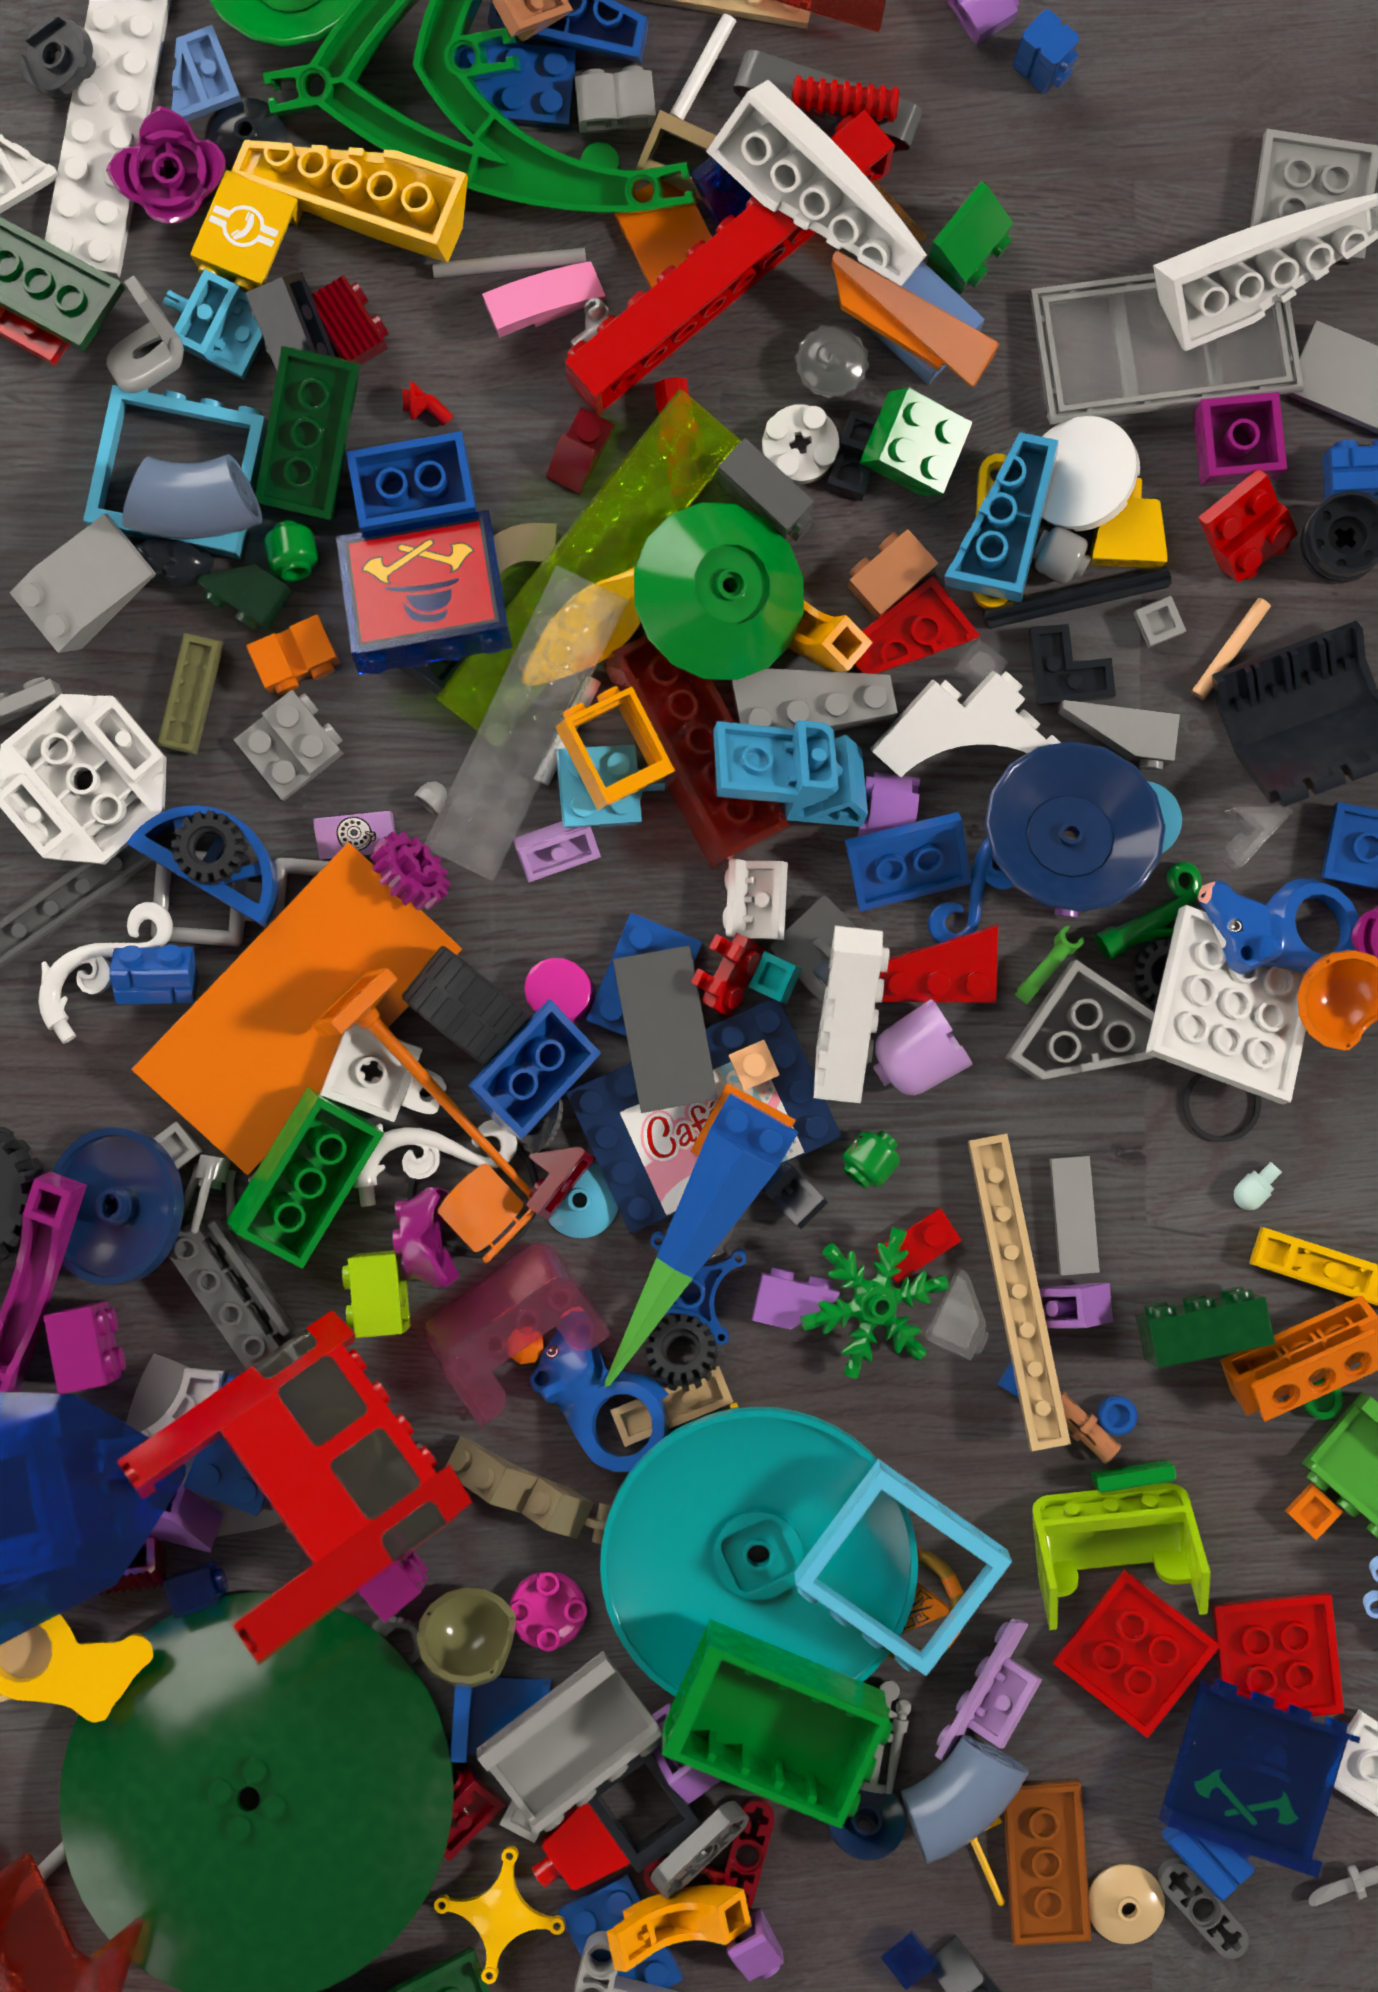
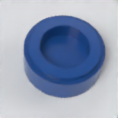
[1097,1395,1138,1436]

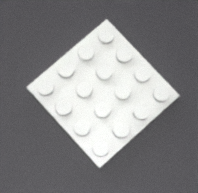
[1146,905,1306,1105]

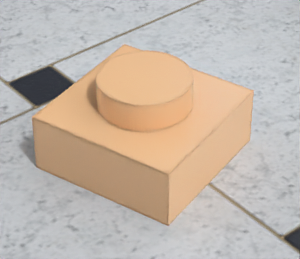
[728,1040,780,1091]

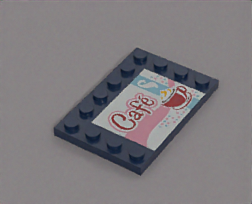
[566,998,842,1234]

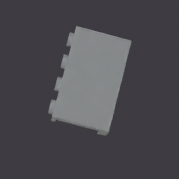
[476,1651,663,1835]

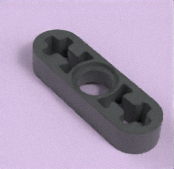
[650,1801,749,1898]
[1158,1858,1249,1959]

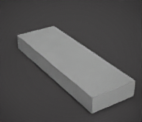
[1049,1156,1100,1276]

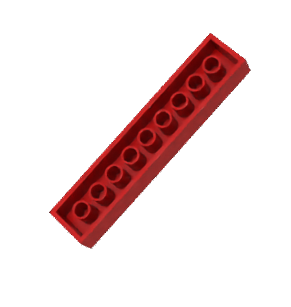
[565,110,895,416]

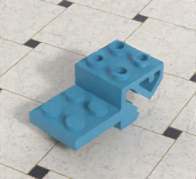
[713,720,868,827]

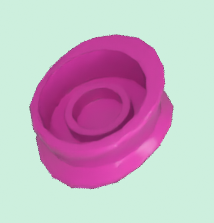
[524,958,595,1022]

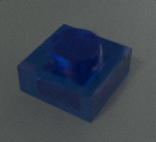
[881,1930,937,1990]

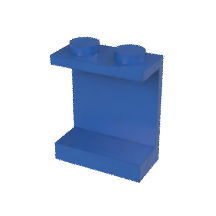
[450,1676,552,1763]

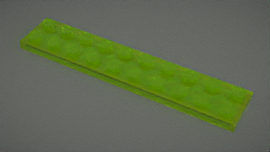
[436,389,741,747]

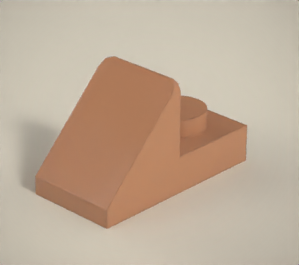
[492,0,573,41]

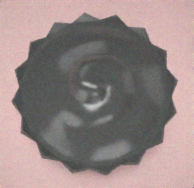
[794,324,870,399]

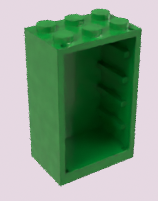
[662,1619,893,1829]

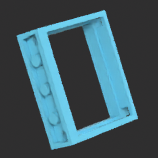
[83,385,268,560]
[794,1459,1012,1676]

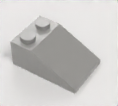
[10,514,156,653]

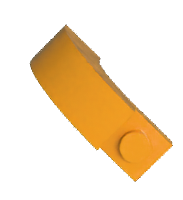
[789,600,873,672]
[606,1885,752,1972]

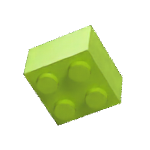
[342,1250,411,1338]

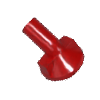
[402,381,454,426]

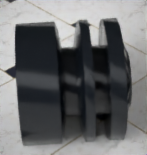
[1299,490,1378,584]

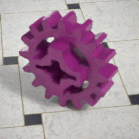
[371,831,450,910]

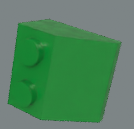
[926,181,1013,294]

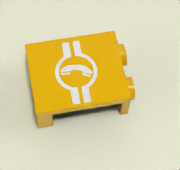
[190,170,303,292]

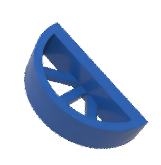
[127,805,278,928]

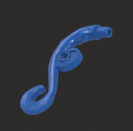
[928,837,1013,944]

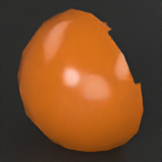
[1297,950,1378,1051]

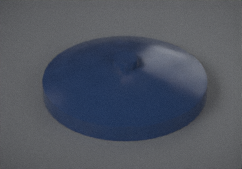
[52,1127,184,1285]

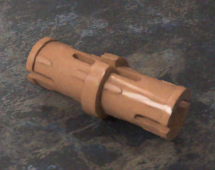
[1060,1391,1122,1464]

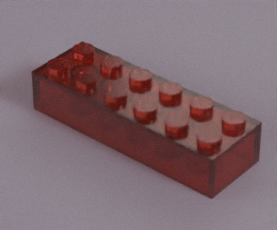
[603,636,790,869]

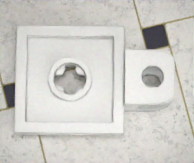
[320,1024,446,1122]

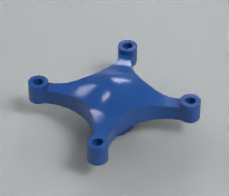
[650,1231,746,1345]

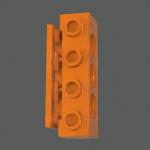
[1220,1296,1378,1422]

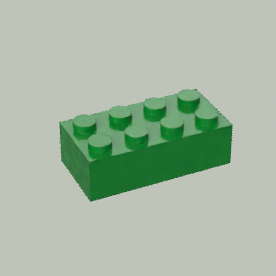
[227,1087,384,1269]

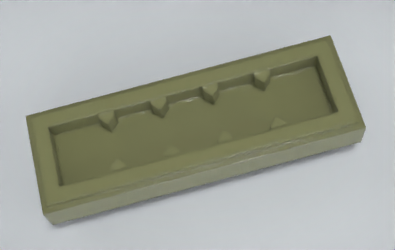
[157,633,224,756]

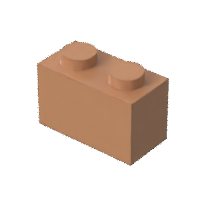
[847,529,939,620]

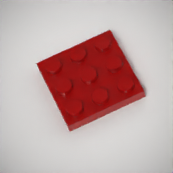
[1052,1568,1220,1738]
[1212,1592,1345,1719]

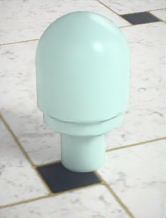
[1234,1161,1282,1211]

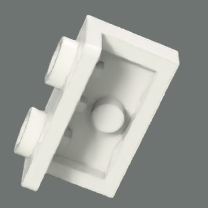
[723,859,788,940]

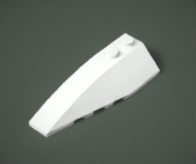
[706,80,927,286]
[1153,193,1378,351]

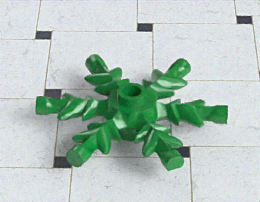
[800,1227,949,1379]

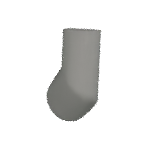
[570,298,610,347]

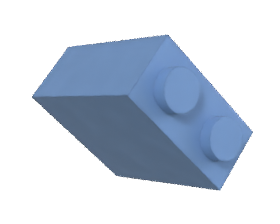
[861,261,985,385]

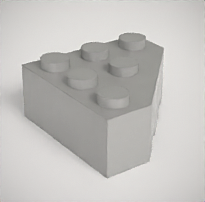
[1005,960,1155,1080]

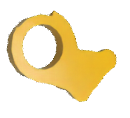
[0,1597,153,1723]

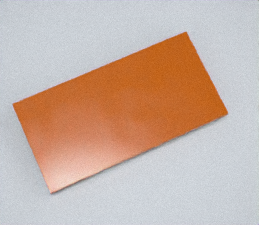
[131,842,462,1175]

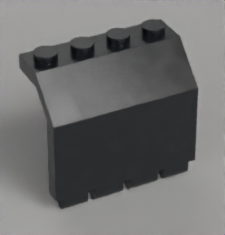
[1212,621,1378,807]

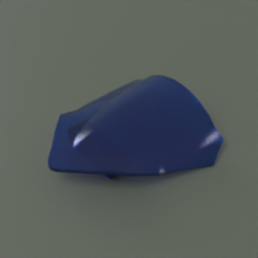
[0,1392,186,1645]

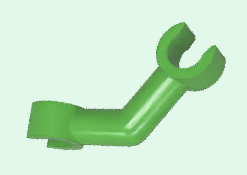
[1014,926,1084,1004]

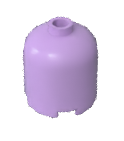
[873,999,973,1095]

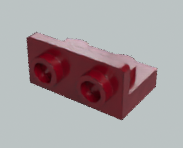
[444,1761,506,1861]

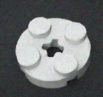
[762,404,839,484]

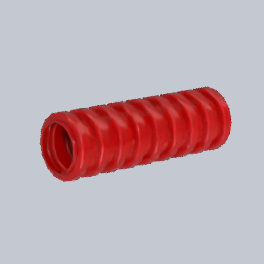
[791,75,900,123]

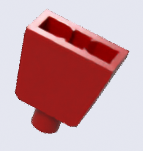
[532,1802,630,1891]

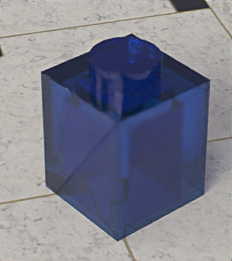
[163,1560,229,1620]

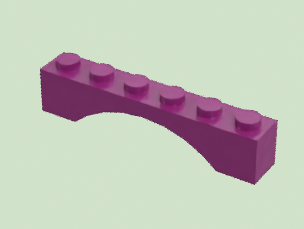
[0,1172,87,1413]

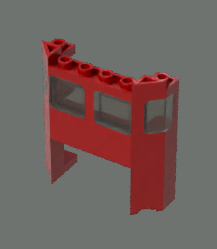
[117,1310,472,1665]

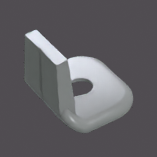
[106,275,184,393]

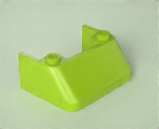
[1032,1483,1210,1630]

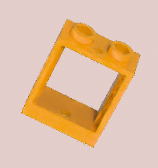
[555,686,675,811]

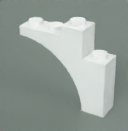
[870,670,1061,778]

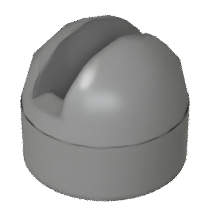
[414,781,447,815]

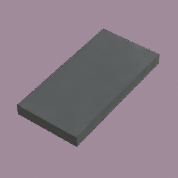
[613,945,718,1113]

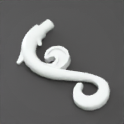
[38,902,173,1044]
[354,1120,517,1207]

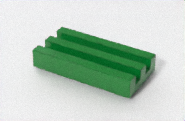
[1091,1460,1177,1493]

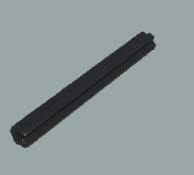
[983,566,1172,629]

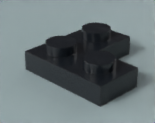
[1028,624,1116,706]

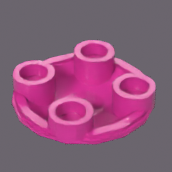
[510,1570,587,1652]

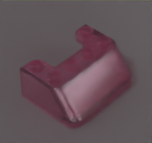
[425,1242,613,1427]

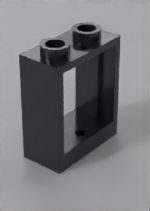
[588,1752,702,1873]

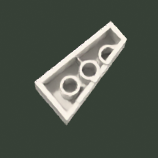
[813,926,889,1103]

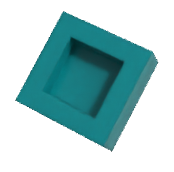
[749,951,802,1004]

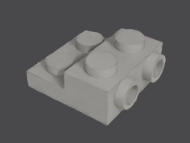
[234,690,344,801]

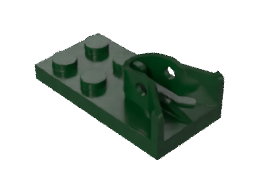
[255,346,362,520]

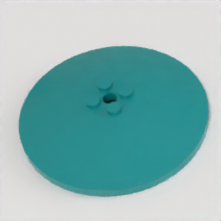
[600,1407,918,1696]

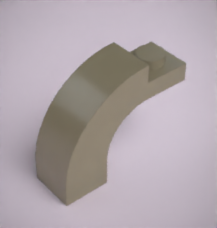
[466,523,558,643]

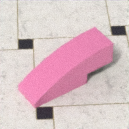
[482,261,606,338]

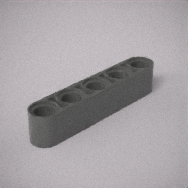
[732,50,922,151]

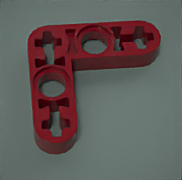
[644,1796,775,1909]

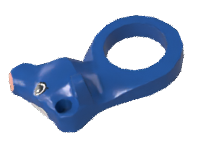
[1198,878,1359,974]
[529,1306,669,1472]

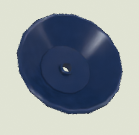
[985,741,1166,912]

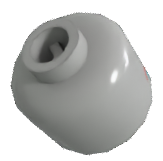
[1032,526,1091,584]

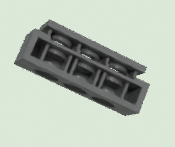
[168,1219,296,1370]

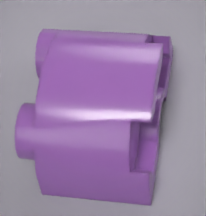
[858,772,920,837]

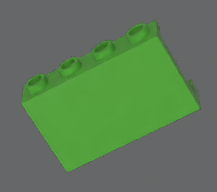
[1301,1392,1378,1539]

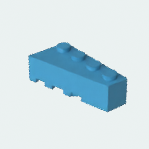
[944,432,1058,602]

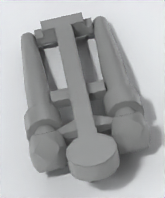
[859,1679,911,1794]

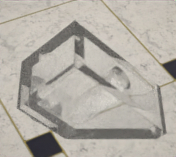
[925,1267,989,1360]

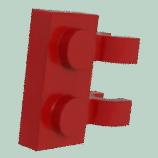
[691,933,766,1018]

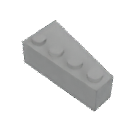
[730,669,898,731]

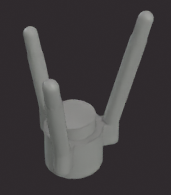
[182,1154,236,1234]

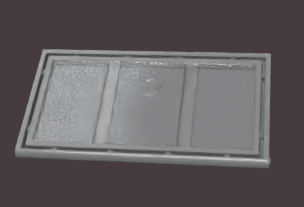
[1030,273,1304,425]

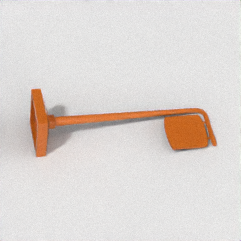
[311,968,535,1263]

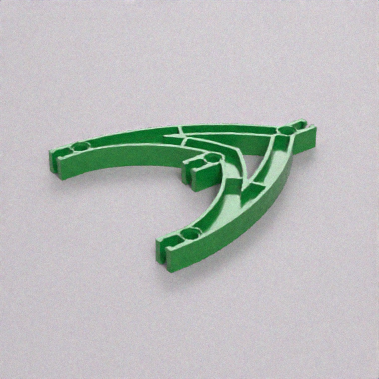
[263,0,697,214]

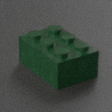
[1135,1286,1275,1368]

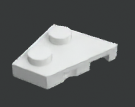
[0,134,59,213]

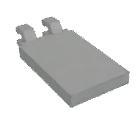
[1284,320,1378,434]

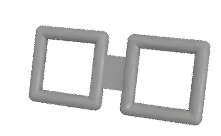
[150,848,329,947]

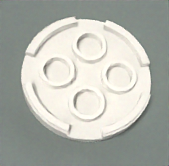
[1042,416,1140,531]

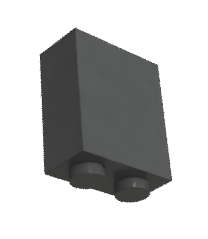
[717,438,814,542]

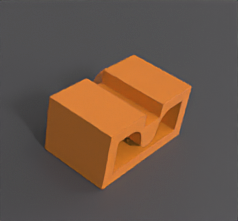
[246,614,341,695]

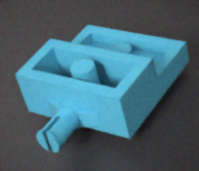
[163,269,264,380]
[556,744,665,828]

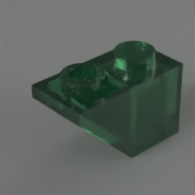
[197,564,293,631]

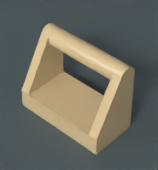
[636,110,723,201]

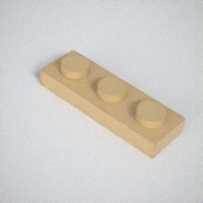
[610,1365,734,1447]

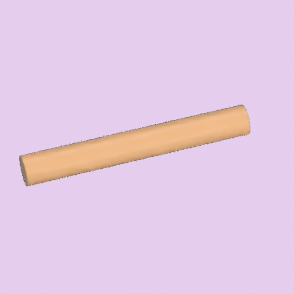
[1191,598,1271,700]

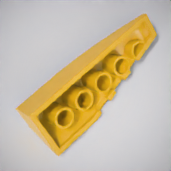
[231,140,468,263]

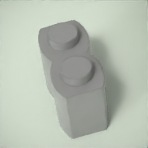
[575,65,656,133]

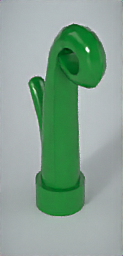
[1094,862,1202,961]

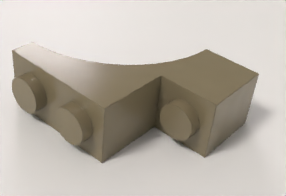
[446,1436,594,1539]

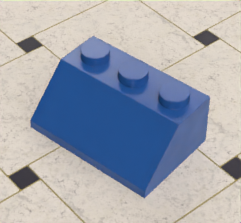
[468,999,601,1139]

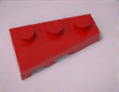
[854,576,981,674]
[879,924,998,1003]

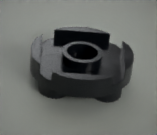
[20,17,96,100]

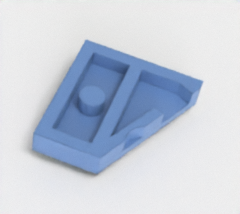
[170,25,242,122]

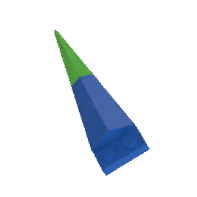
[605,1093,799,1388]

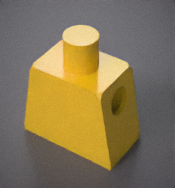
[1088,477,1167,569]

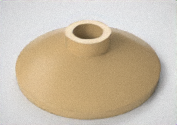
[1088,1864,1165,1944]

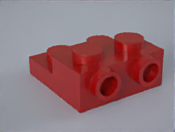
[1198,469,1298,583]

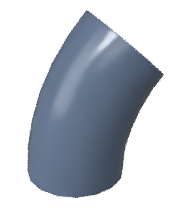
[122,454,262,539]
[901,1735,1029,1865]

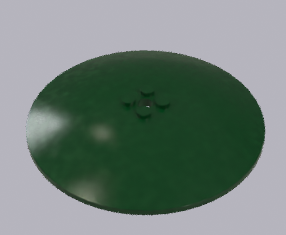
[59,1592,454,1992]

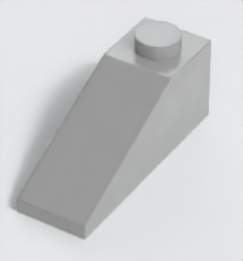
[1058,700,1180,770]

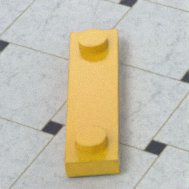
[1249,1226,1378,1306]

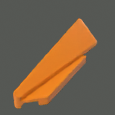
[831,250,999,388]

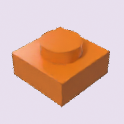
[1285,1483,1343,1541]

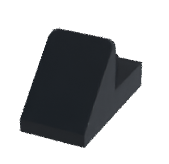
[926,1935,1003,1992]

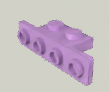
[935,1618,1043,1761]

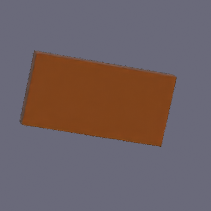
[1003,1779,1091,1946]

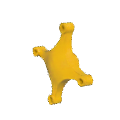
[434,1845,566,1984]

